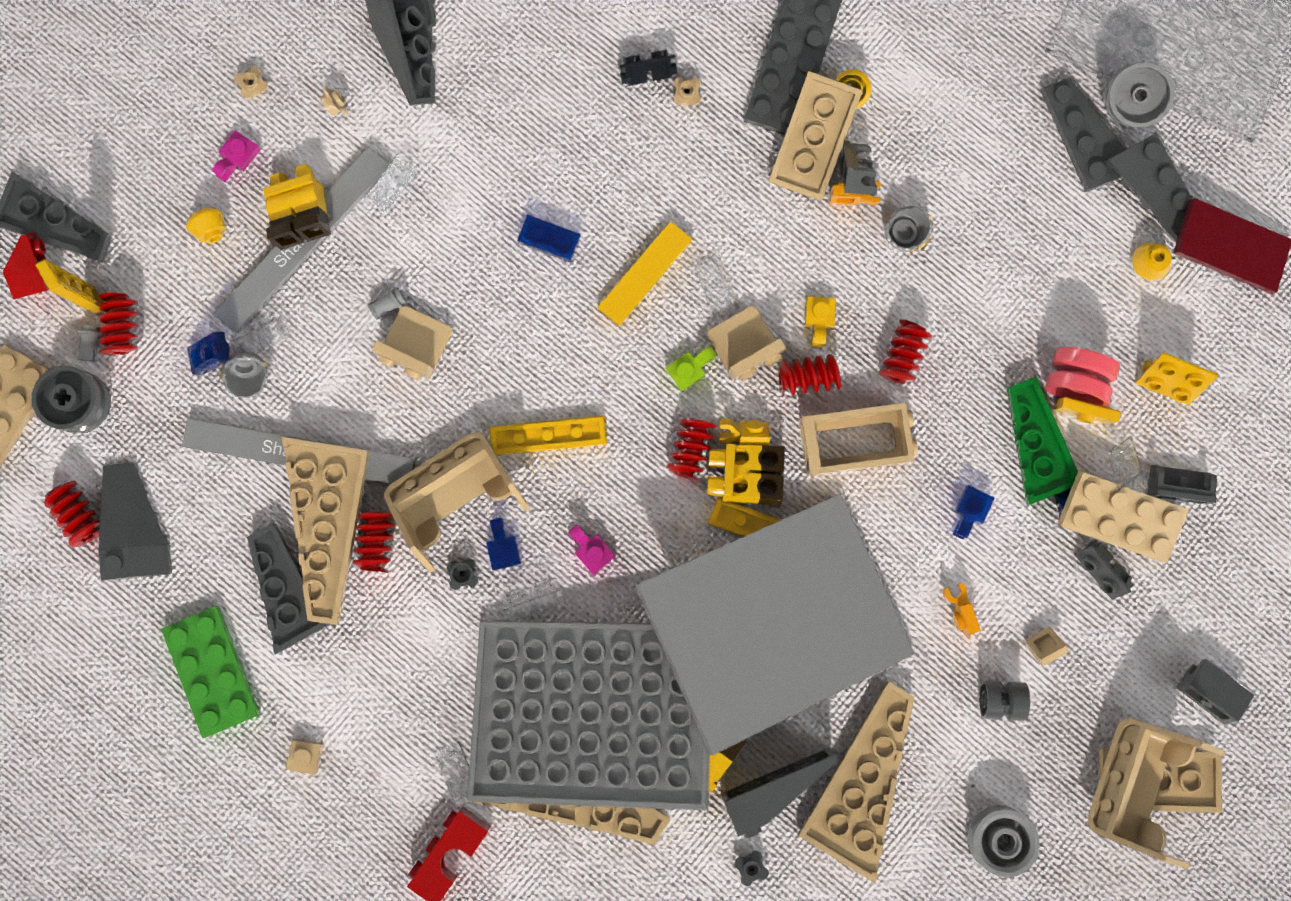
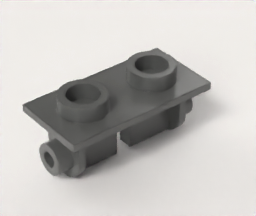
[1074,539,1134,600]

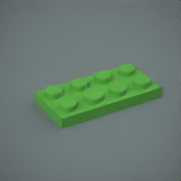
[161,606,261,739]

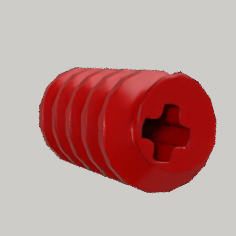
[99,293,138,355]
[878,319,933,384]
[778,354,841,397]
[666,418,717,482]
[44,481,100,547]
[352,511,395,573]

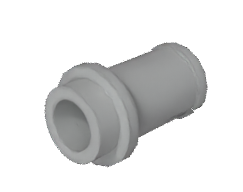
[368,288,407,320]
[77,325,103,362]

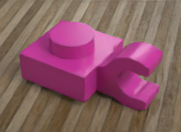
[211,130,261,182]
[568,524,615,575]

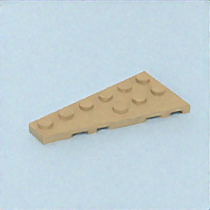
[282,437,370,625]
[797,681,914,884]
[473,802,670,845]

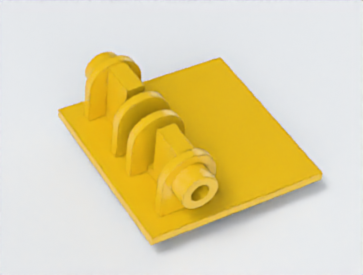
[1135,352,1219,405]

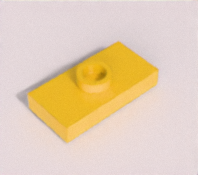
[1054,397,1121,424]

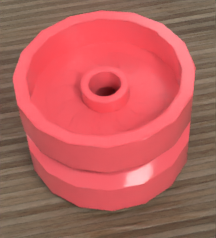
[1045,347,1120,407]

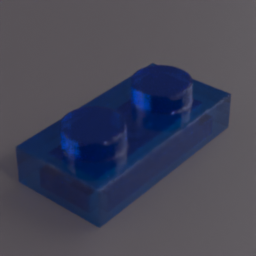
[517,214,581,263]
[187,332,230,376]

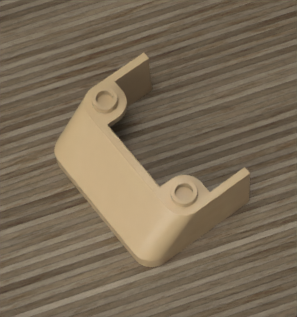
[384,432,530,573]
[1088,718,1226,869]

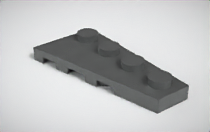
[1040,77,1126,193]
[1104,133,1192,242]
[0,171,112,262]
[247,523,329,655]

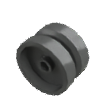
[32,366,111,434]

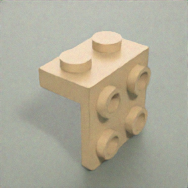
[372,306,453,381]
[707,306,786,382]

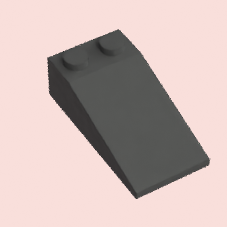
[720,748,839,838]

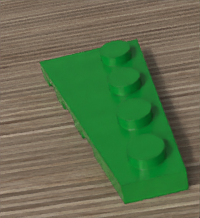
[1007,377,1078,506]

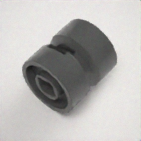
[979,681,1030,721]

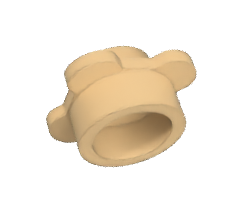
[234,66,268,99]
[673,77,701,106]
[320,87,347,116]

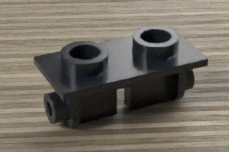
[618,50,677,87]

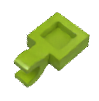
[665,346,717,392]

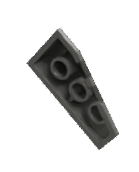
[365,0,436,106]
[99,462,172,581]

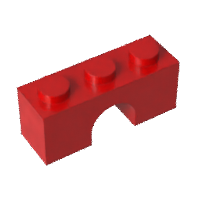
[407,807,492,901]

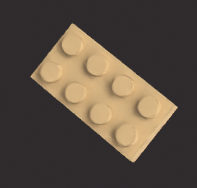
[768,71,863,201]
[0,344,50,468]
[1057,470,1189,564]
[1099,747,1222,813]

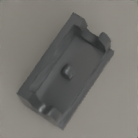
[840,140,877,195]
[1147,465,1217,505]
[1176,659,1254,724]

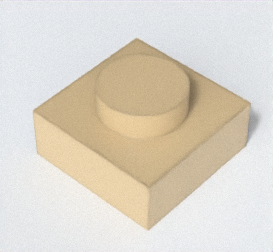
[1025,627,1068,667]
[286,739,323,775]

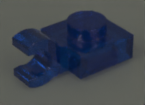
[952,485,995,540]
[486,518,522,571]

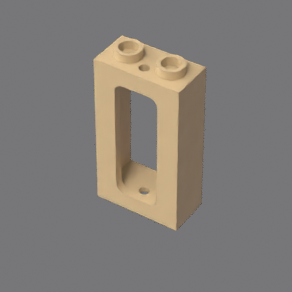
[799,403,918,477]

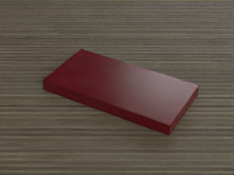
[1173,198,1291,294]

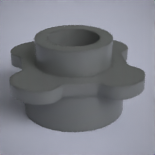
[447,558,478,590]
[734,851,769,886]

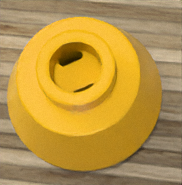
[835,69,872,108]
[186,207,225,244]
[1132,242,1172,280]

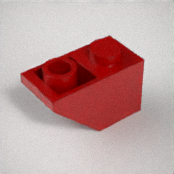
[3,232,49,300]

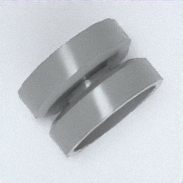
[1103,63,1175,128]

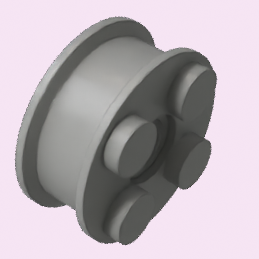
[967,805,1040,877]

